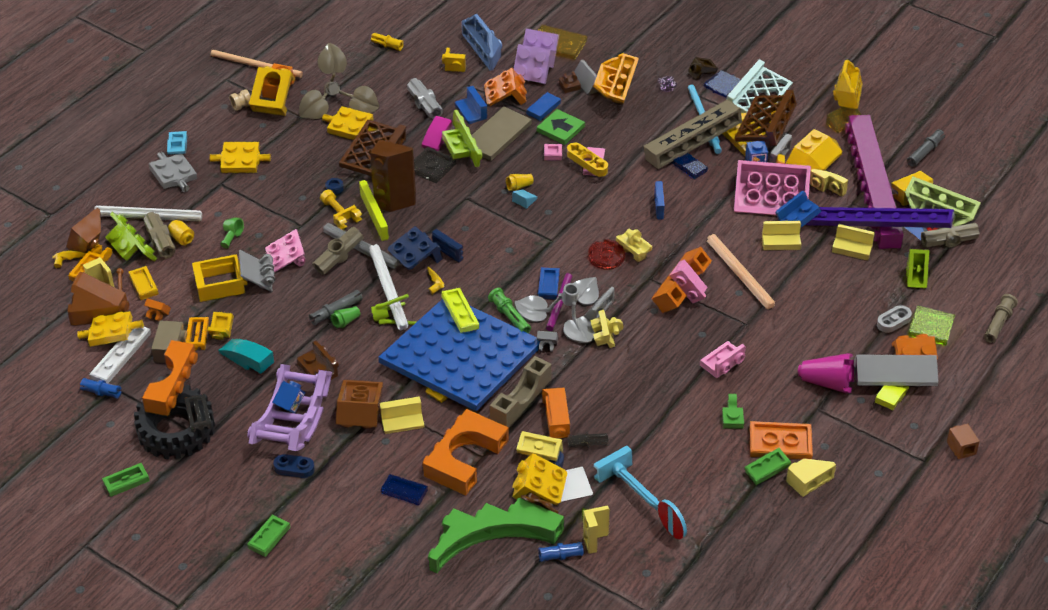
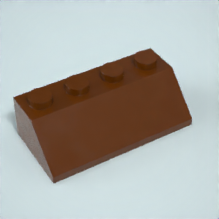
[370,139,416,212]

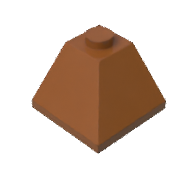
[66,207,101,252]

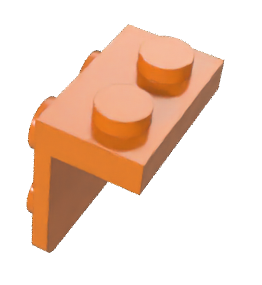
[484,68,527,106]

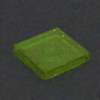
[908,305,955,345]

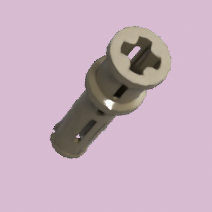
[984,294,1018,343]

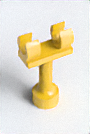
[320,190,362,229]

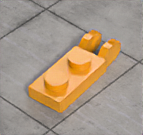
[68,244,112,281]

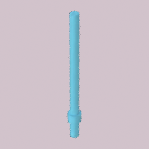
[688,85,722,154]

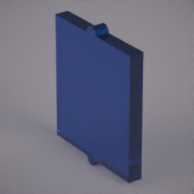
[703,70,741,98]

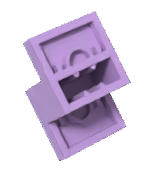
[514,29,559,84]

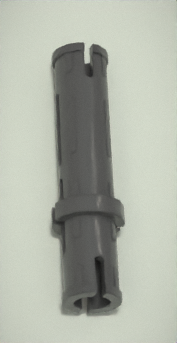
[907,129,945,167]
[309,290,363,326]

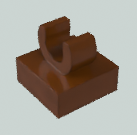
[559,71,581,93]

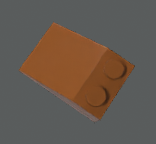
[336,380,383,428]

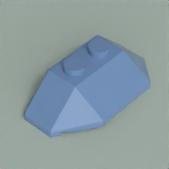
[462,14,502,71]

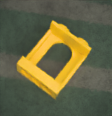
[249,66,295,116]

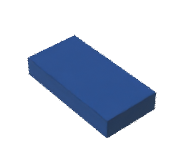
[526,92,561,121]
[654,181,665,219]
[538,267,560,300]

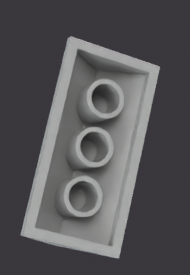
[854,355,938,386]

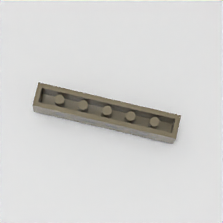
[643,100,742,169]

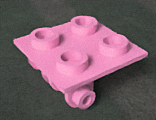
[265,229,306,273]

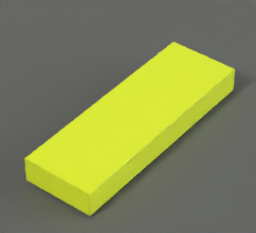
[442,288,479,333]

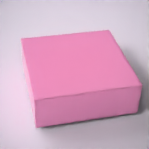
[544,144,562,160]

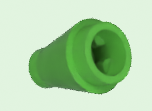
[331,306,360,328]

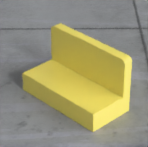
[762,221,801,250]
[832,224,875,260]
[83,257,114,287]
[380,397,424,434]
[517,431,563,461]
[583,506,610,554]

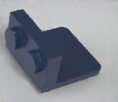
[388,226,443,270]

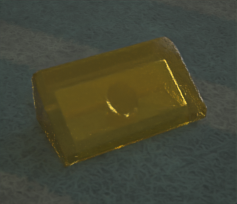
[826,107,861,133]

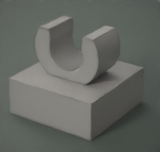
[537,331,558,352]

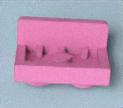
[700,341,746,378]

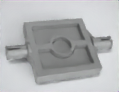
[149,152,197,192]

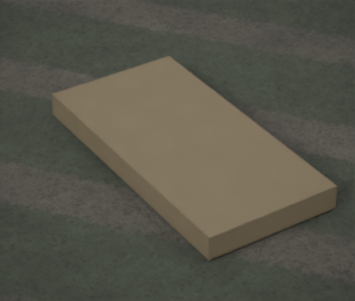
[471,107,532,161]

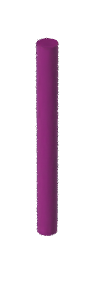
[546,273,572,331]

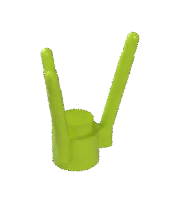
[371,294,416,325]

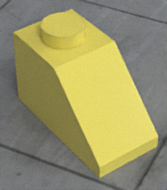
[786,459,836,497]

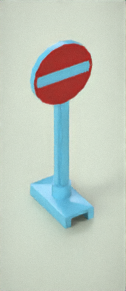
[594,446,687,540]

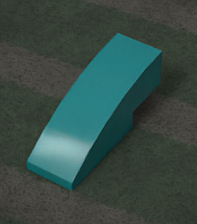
[219,339,274,374]

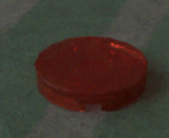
[588,239,625,270]

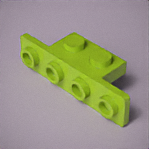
[442,110,482,167]
[105,212,157,262]

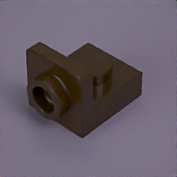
[688,57,718,80]

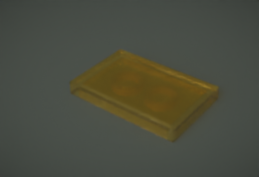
[538,25,587,60]

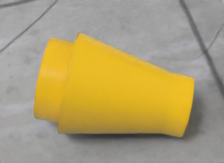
[505,174,534,191]

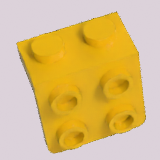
[512,453,567,505]

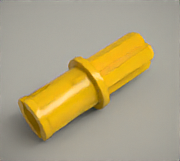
[371,33,404,51]

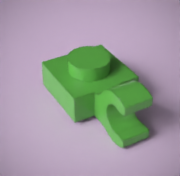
[722,394,744,429]

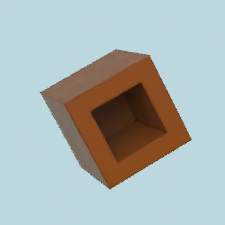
[947,424,980,460]

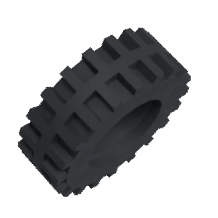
[134,385,215,459]

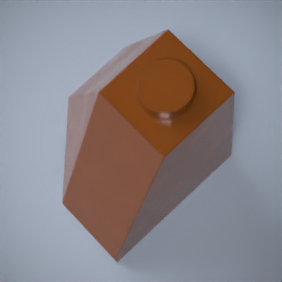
[67,272,129,326]

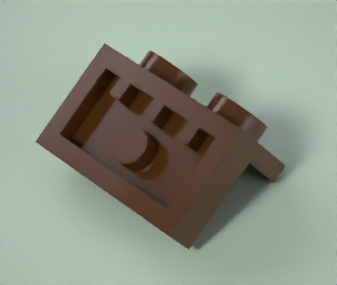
[297,341,339,380]

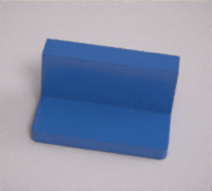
[455,86,487,124]

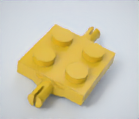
[322,106,377,140]
[210,142,271,173]
[77,311,144,347]

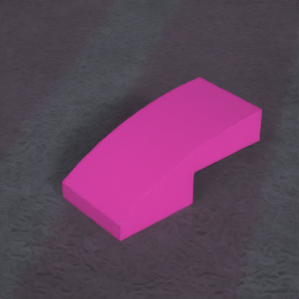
[422,116,452,152]

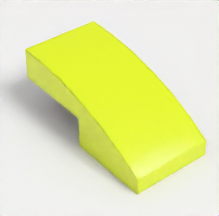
[875,385,909,410]

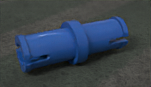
[80,378,122,398]
[538,542,584,561]

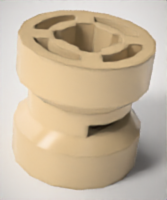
[229,89,251,111]

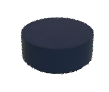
[325,178,344,195]

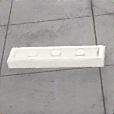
[89,327,151,384]

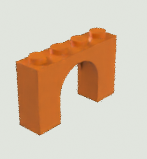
[422,409,509,496]

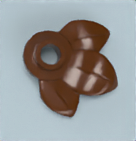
[521,492,559,514]

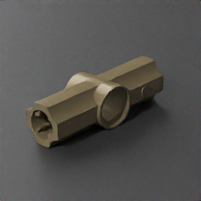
[143,212,176,259]
[921,223,980,248]
[312,227,364,275]

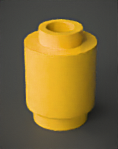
[168,220,194,245]

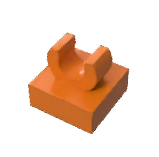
[144,298,171,321]

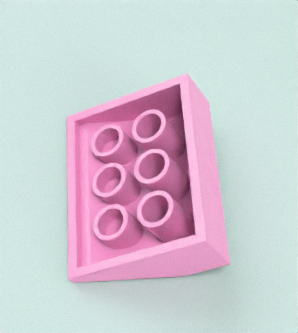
[734,160,811,216]

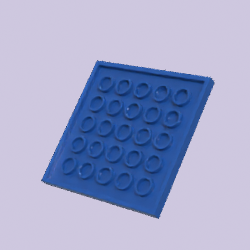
[379,299,541,411]

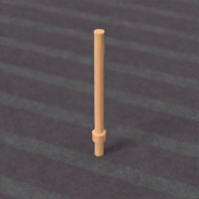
[211,50,303,78]

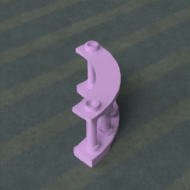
[247,364,332,451]

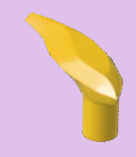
[52,251,86,268]
[427,267,444,294]

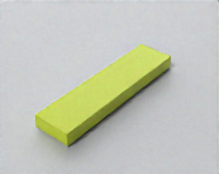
[359,180,389,241]

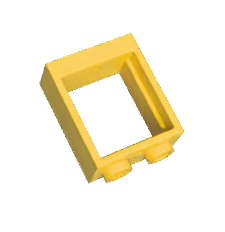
[192,254,247,302]

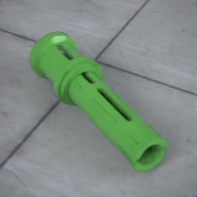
[488,288,532,333]

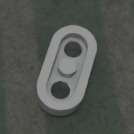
[877,305,912,333]

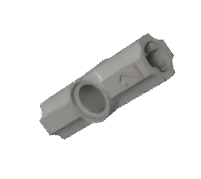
[407,78,443,120]

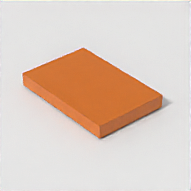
[750,421,813,459]

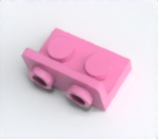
[669,259,708,303]

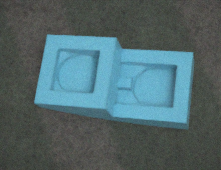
[167,131,187,155]

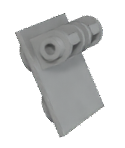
[239,250,275,292]

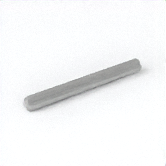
[323,223,399,269]

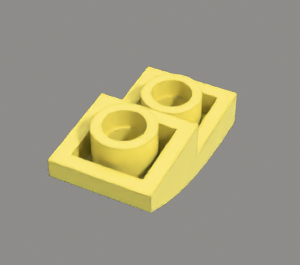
[810,169,848,197]

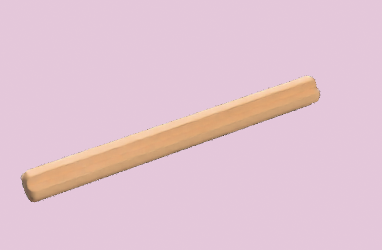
[707,234,775,310]

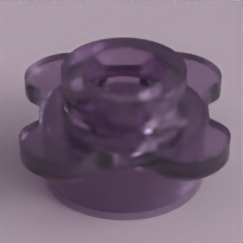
[658,76,677,91]

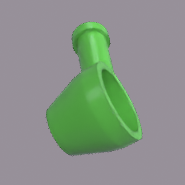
[220,218,244,249]

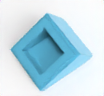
[512,190,538,208]

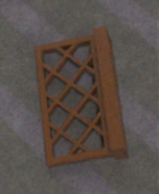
[734,90,797,146]
[339,119,406,176]

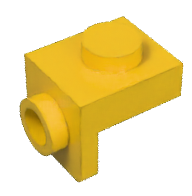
[442,48,466,72]
[207,312,234,340]

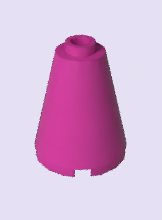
[798,353,855,393]

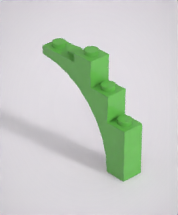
[428,498,564,573]

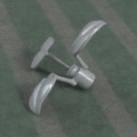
[514,277,599,343]

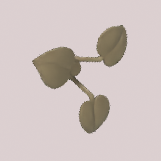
[299,43,379,119]

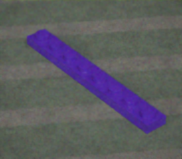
[805,207,955,228]

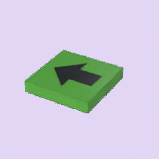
[537,109,585,145]

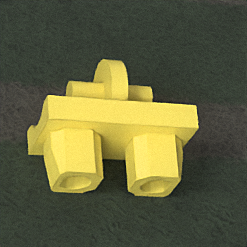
[616,229,652,262]
[590,310,624,348]

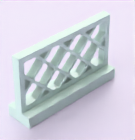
[726,59,793,120]

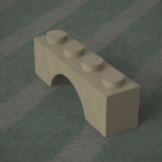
[490,356,551,428]

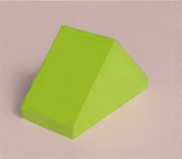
[906,249,929,288]

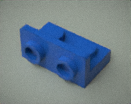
[775,191,821,228]

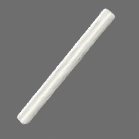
[94,206,202,221]
[369,244,408,331]

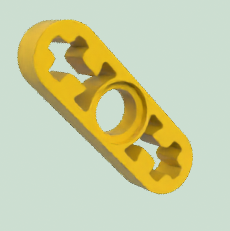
[567,143,608,177]

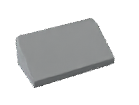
[574,60,598,95]
[583,287,615,320]

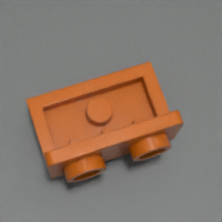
[892,334,938,359]

